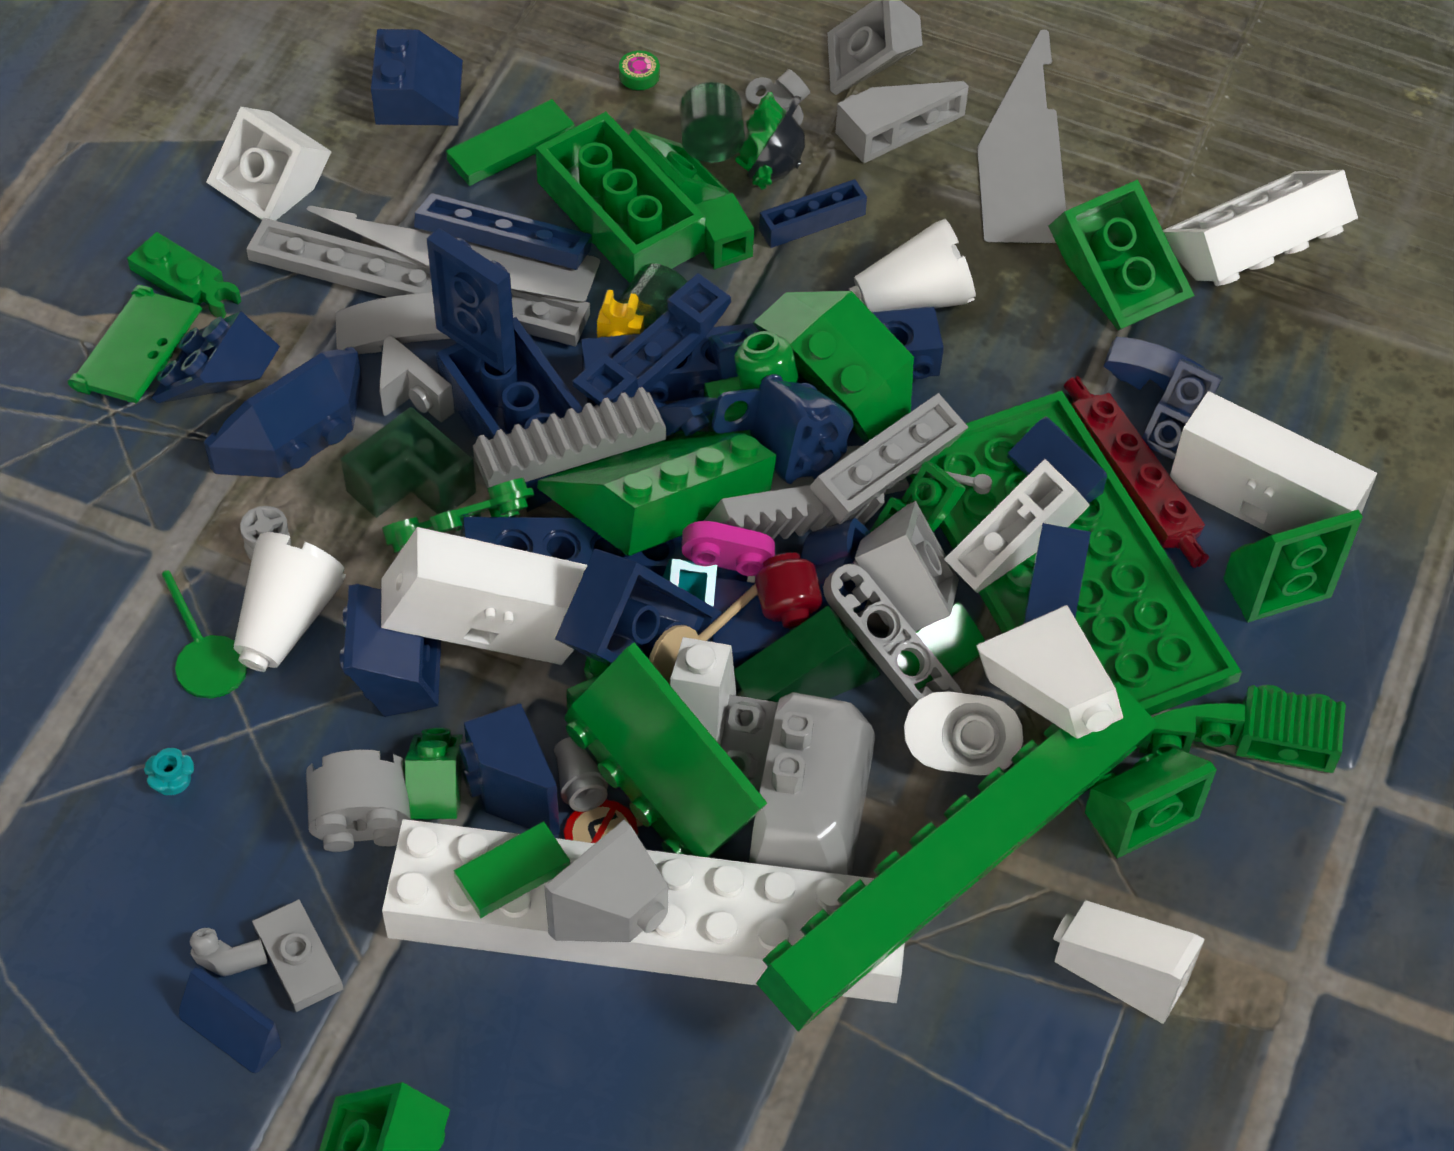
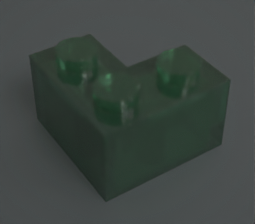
[341,407,477,518]

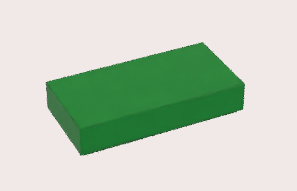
[453,821,571,919]

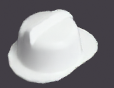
[904,692,1023,775]

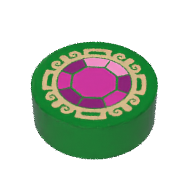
[619,50,660,90]

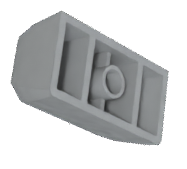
[749,692,875,876]

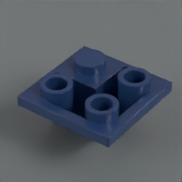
[151,311,280,403]

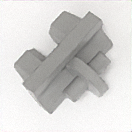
[721,695,778,790]

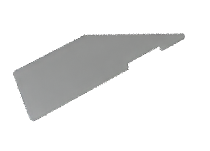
[977,30,1066,243]
[307,206,600,302]

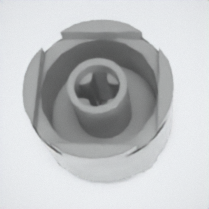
[306,750,411,852]

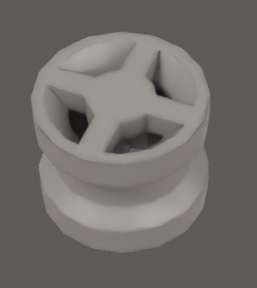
[240,506,291,560]

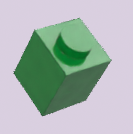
[695,192,754,270]

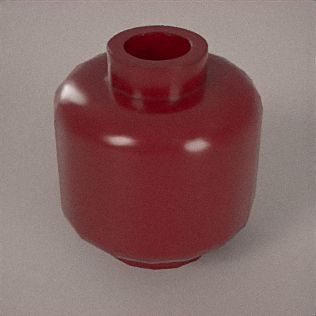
[755,553,823,628]

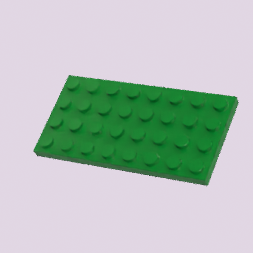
[910,390,1242,715]

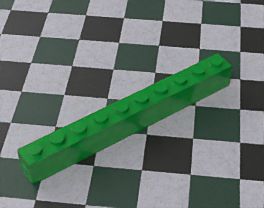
[756,682,1159,1032]

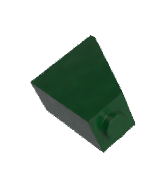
[734,606,881,702]

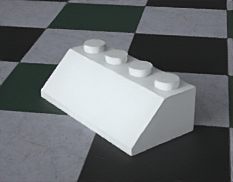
[1163,170,1358,286]

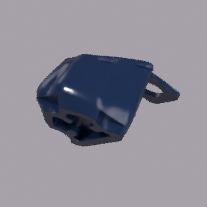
[712,374,853,484]

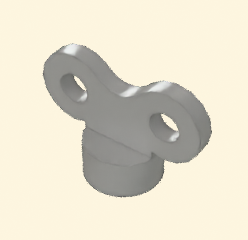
[745,69,810,125]

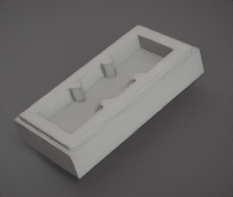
[252,899,344,1012]

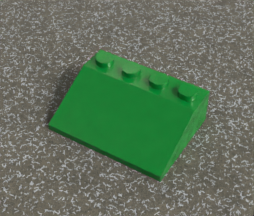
[537,431,776,556]
[564,642,767,858]

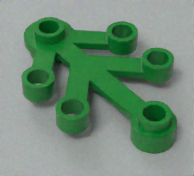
[382,478,534,553]

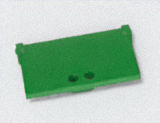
[67,285,202,403]

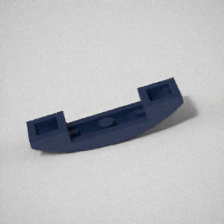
[573,273,731,406]

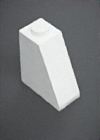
[976,605,1123,739]
[670,637,736,746]
[1053,900,1205,1024]

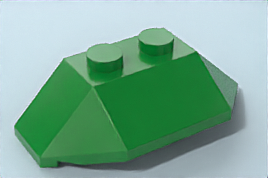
[753,291,914,443]

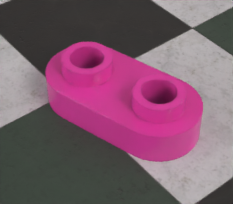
[682,521,775,576]

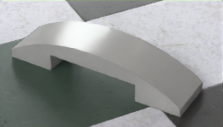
[335,292,450,354]

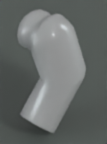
[190,928,267,976]

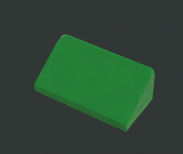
[897,602,986,690]

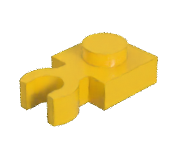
[597,290,644,338]

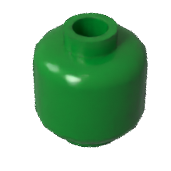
[734,331,798,390]

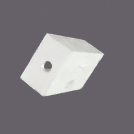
[1170,391,1377,535]
[381,527,587,665]

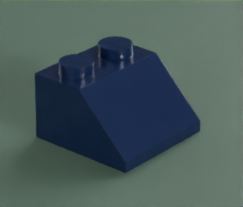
[371,29,463,126]
[459,703,560,835]

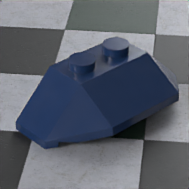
[204,347,362,478]

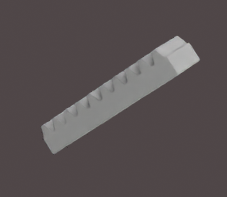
[473,387,666,488]
[810,393,968,524]
[704,485,886,539]

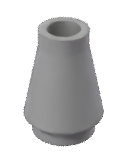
[554,737,608,812]

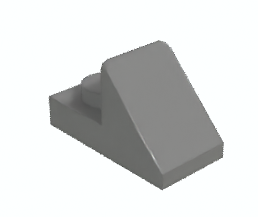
[380,335,454,422]

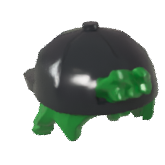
[735,92,805,190]

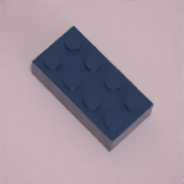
[436,317,583,512]

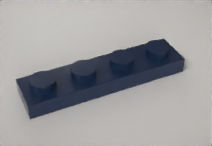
[414,193,592,270]

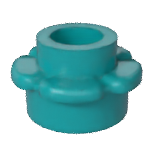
[144,748,194,795]

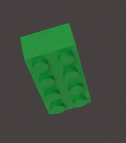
[535,112,706,288]

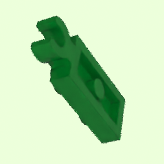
[127,232,242,318]

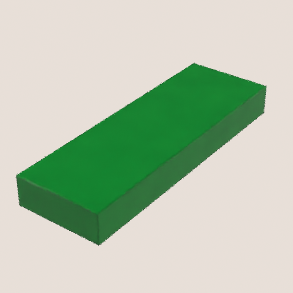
[446,99,575,186]

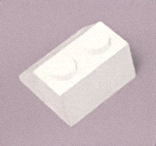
[206,107,331,221]

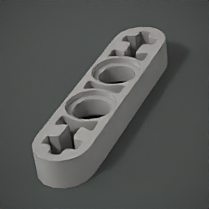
[823,564,962,707]

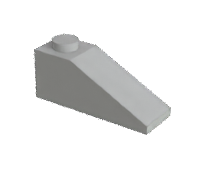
[835,81,969,164]

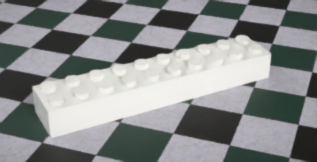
[382,819,905,1003]

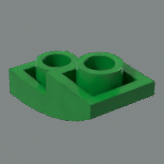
[870,461,966,532]
[1139,703,1245,756]

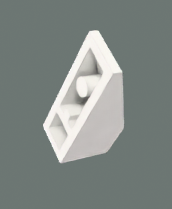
[944,459,1090,593]

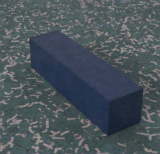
[759,179,867,248]

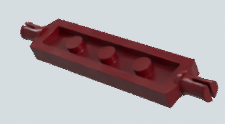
[1063,376,1209,568]

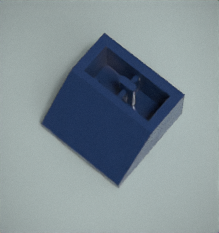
[340,584,441,717]

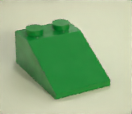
[1048,179,1195,331]
[1223,509,1363,623]

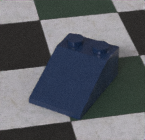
[555,549,722,666]

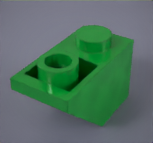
[405,728,463,819]

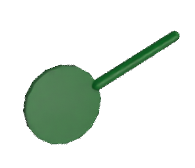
[162,570,248,699]

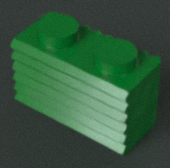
[1235,685,1346,773]

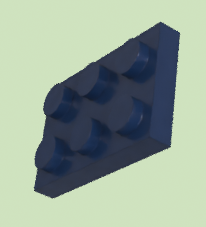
[426,228,516,374]

